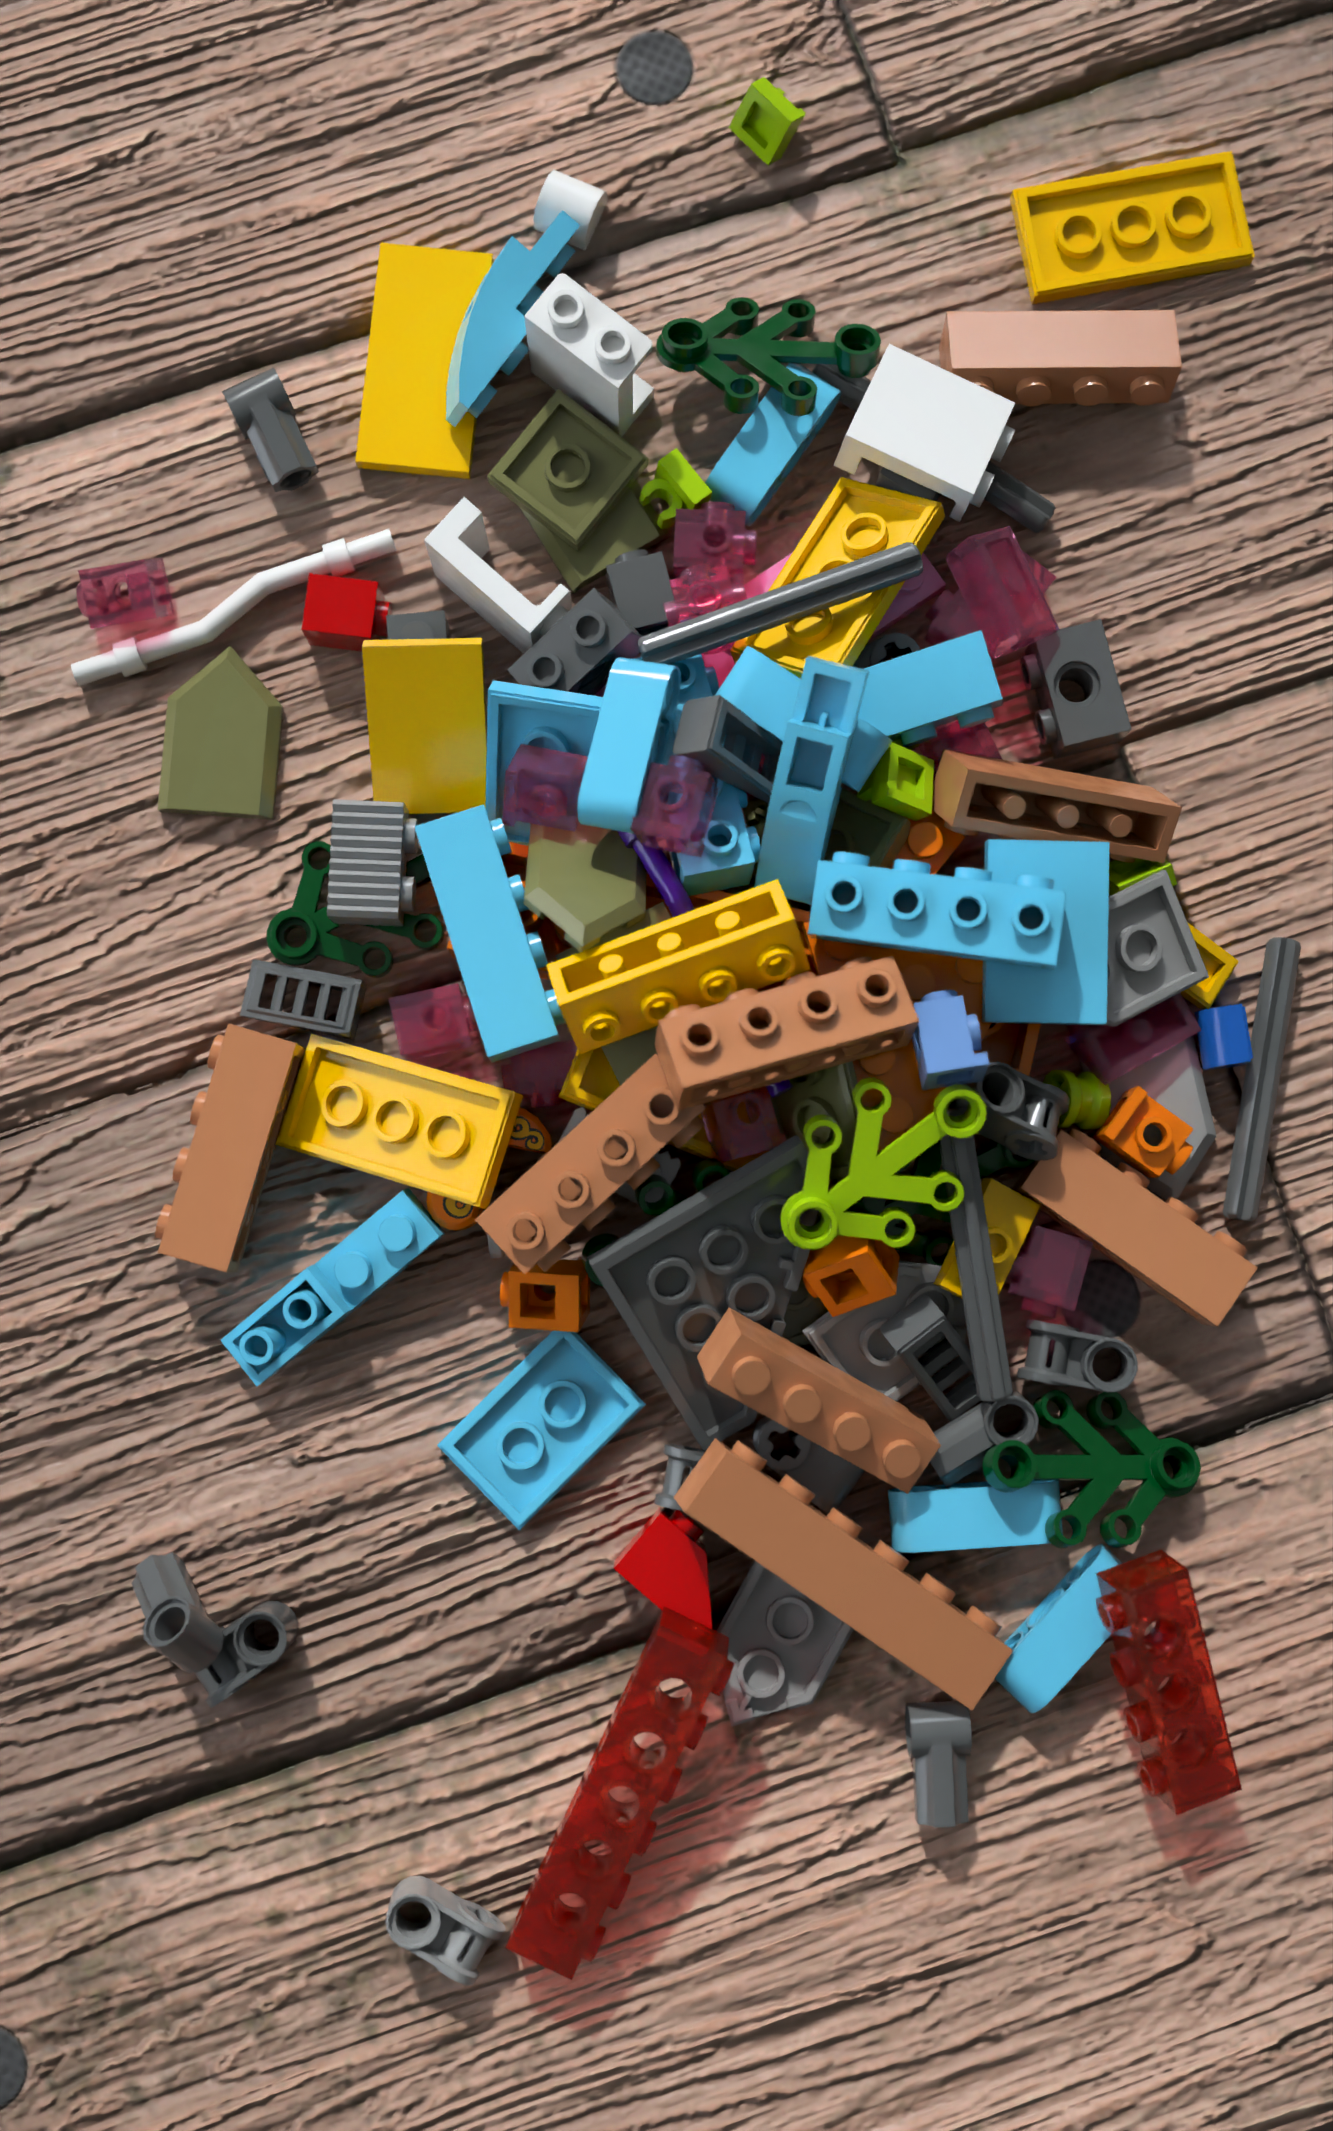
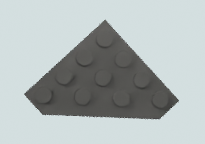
[587,1135,829,1452]

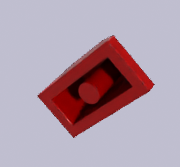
[614,1507,713,1648]

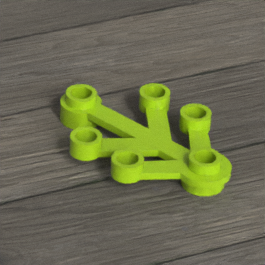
[780,1077,986,1250]

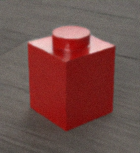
[301,573,392,652]

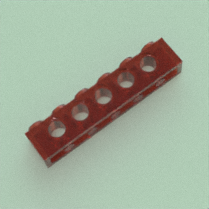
[506,1607,734,1980]

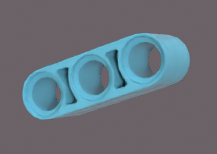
[705,363,841,527]
[715,646,892,792]
[577,657,681,835]
[888,1480,1063,1553]
[994,1544,1147,1713]

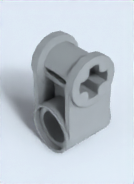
[386,1876,506,1985]

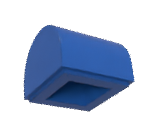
[1194,1004,1253,1070]

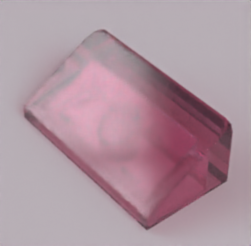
[946,526,1059,658]
[1065,993,1201,1085]

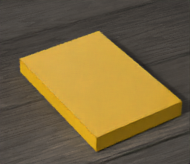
[362,638,487,814]

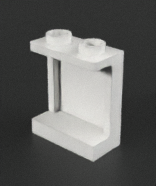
[524,273,654,437]
[834,344,1015,522]
[424,497,572,654]

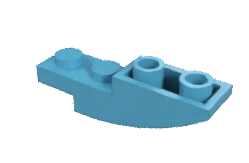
[446,210,580,427]
[754,656,869,905]
[220,1188,446,1386]

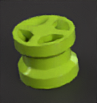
[1042,1070,1111,1130]

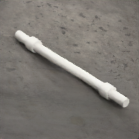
[71,529,397,686]

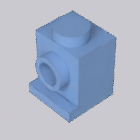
[912,990,989,1091]

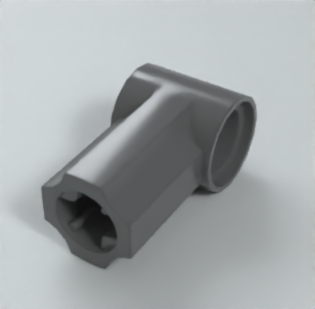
[222,367,319,492]
[930,1390,1038,1488]
[131,1552,224,1673]
[905,1701,972,1828]

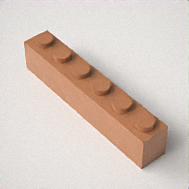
[673,1438,1013,1711]

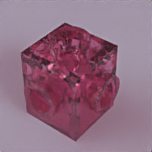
[673,502,757,591]
[663,564,747,655]

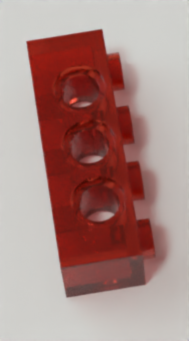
[1096,1549,1242,1815]

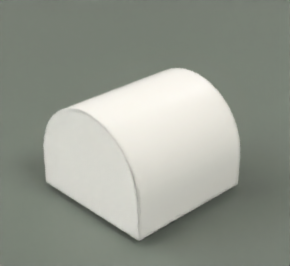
[533,170,608,251]

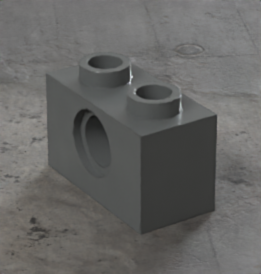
[507,588,642,696]
[1020,619,1132,759]

